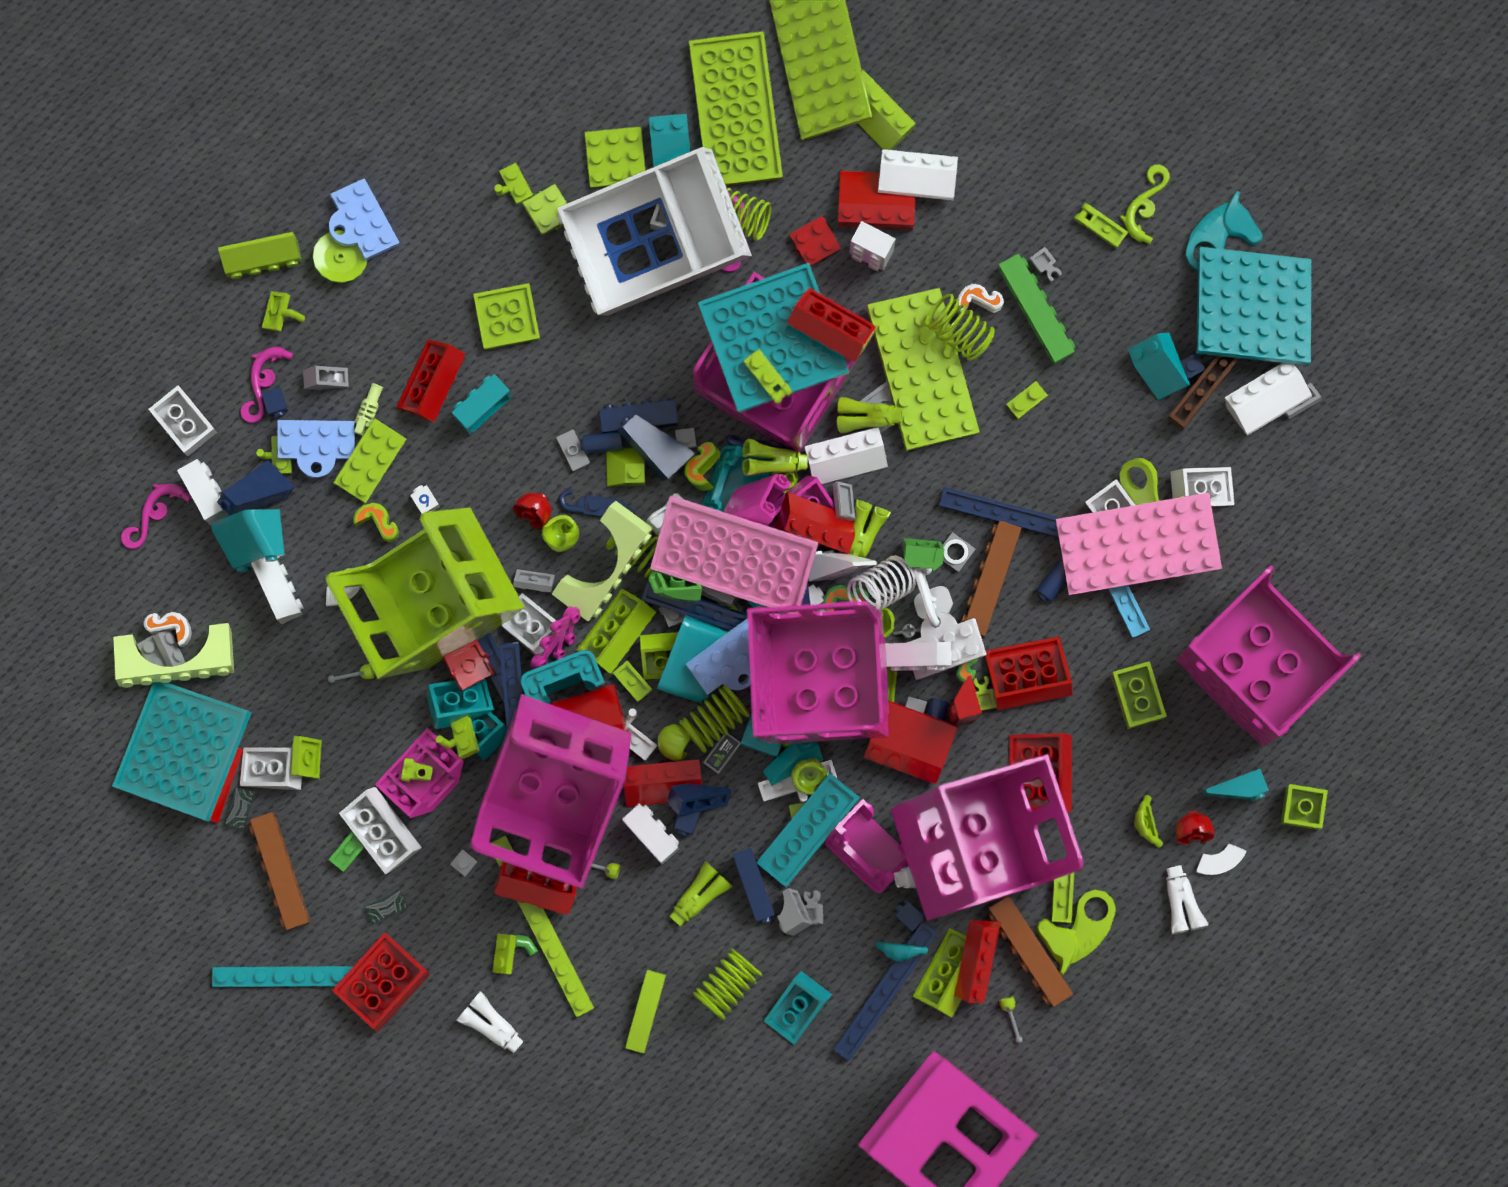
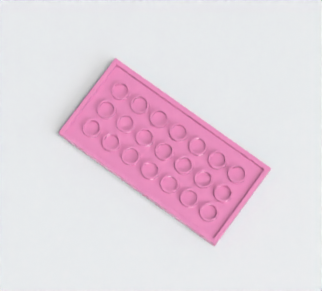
[1056,493,1222,595]
[650,496,818,614]

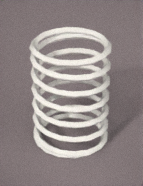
[847,555,916,611]

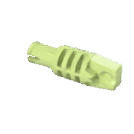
[354,383,383,436]

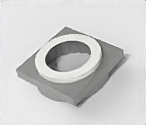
[943,532,976,572]

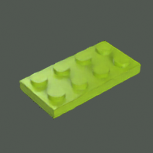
[333,418,406,503]

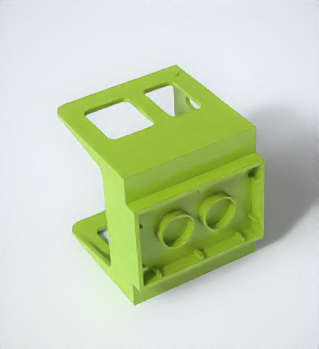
[326,507,525,678]

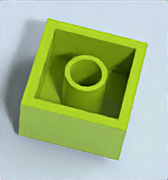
[1280,784,1328,830]

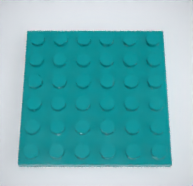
[1197,247,1311,366]
[698,263,849,413]
[112,682,252,822]

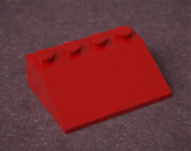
[838,171,915,230]
[985,636,1073,710]
[550,684,629,732]
[864,700,958,785]
[1009,733,1072,812]
[332,932,431,1032]

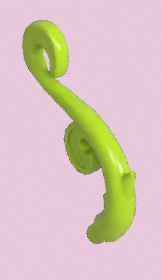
[1120,165,1170,245]

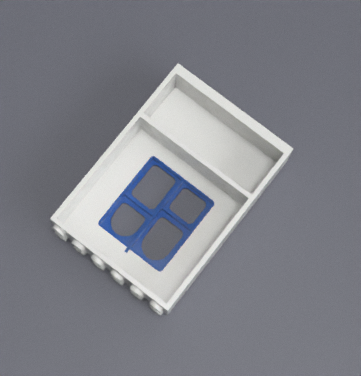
[557,147,752,315]

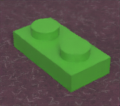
[329,831,365,872]

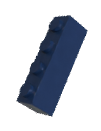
[599,398,678,433]

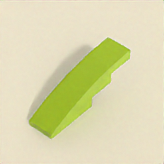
[626,970,666,1053]

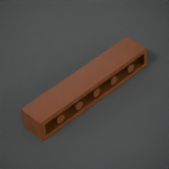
[961,521,1021,638]
[249,812,311,930]
[988,896,1073,1007]

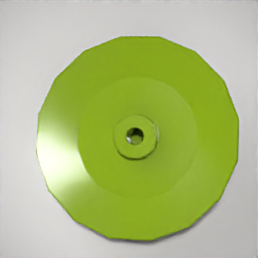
[313,230,367,283]

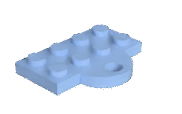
[329,178,399,261]
[277,420,355,478]
[685,618,757,695]

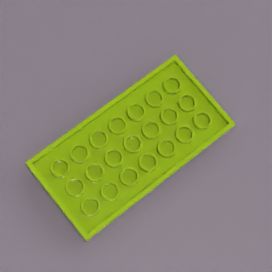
[770,0,873,140]
[689,31,783,186]
[866,288,980,451]

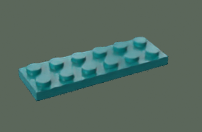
[756,773,860,887]

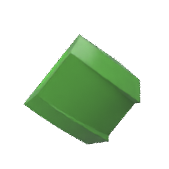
[903,538,945,571]
[648,570,702,602]

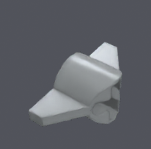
[893,624,921,639]

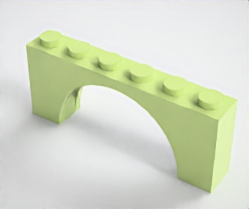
[552,501,653,621]
[114,623,234,688]

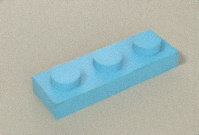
[1108,585,1150,638]

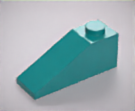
[763,742,823,785]

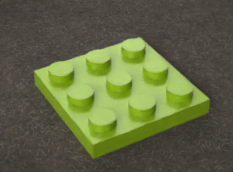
[585,127,645,189]
[473,283,540,350]

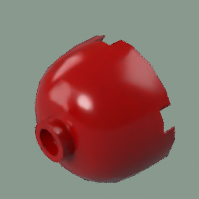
[512,492,552,529]
[1175,811,1215,845]

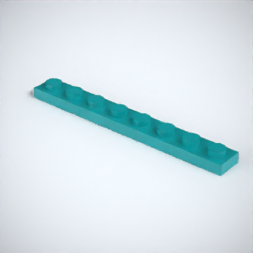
[212,966,354,987]

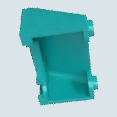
[702,446,773,512]
[211,509,284,573]
[657,615,729,703]
[521,650,606,704]

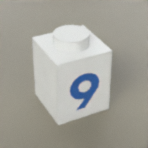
[410,485,440,514]

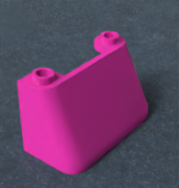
[723,474,791,526]
[825,799,908,893]

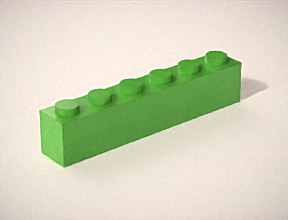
[998,253,1076,366]

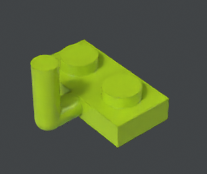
[495,163,533,205]
[262,291,305,332]
[256,436,292,474]
[436,716,479,759]

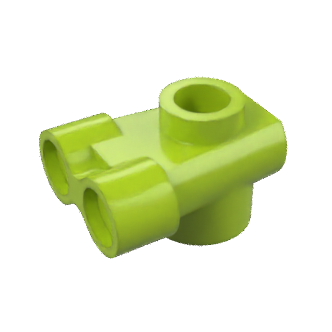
[401,758,433,782]

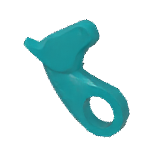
[1185,191,1263,272]

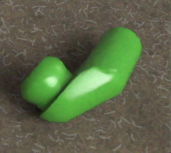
[515,935,538,956]

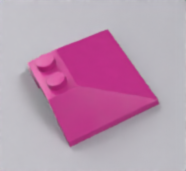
[375,728,464,818]

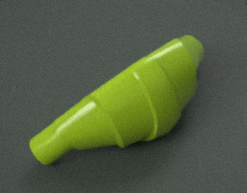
[1134,795,1163,848]

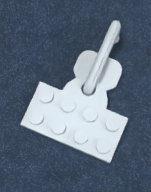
[907,567,987,680]

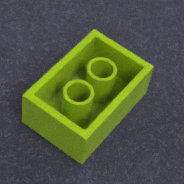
[1111,661,1167,730]

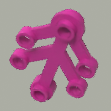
[530,606,580,669]

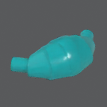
[876,941,928,962]

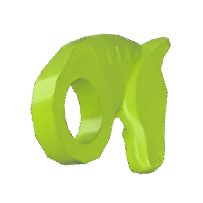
[1120,458,1185,505]
[1036,890,1116,976]

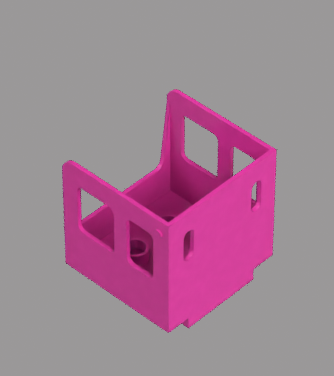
[693,272,858,453]
[1175,565,1361,747]
[747,601,889,744]
[470,694,632,888]
[891,755,1083,921]
[858,1051,1038,1187]

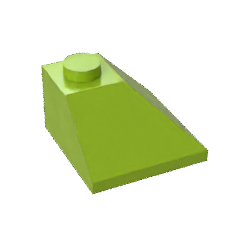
[607,448,645,487]

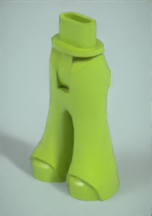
[837,397,903,434]
[742,439,808,476]
[849,500,891,558]
[670,861,733,926]

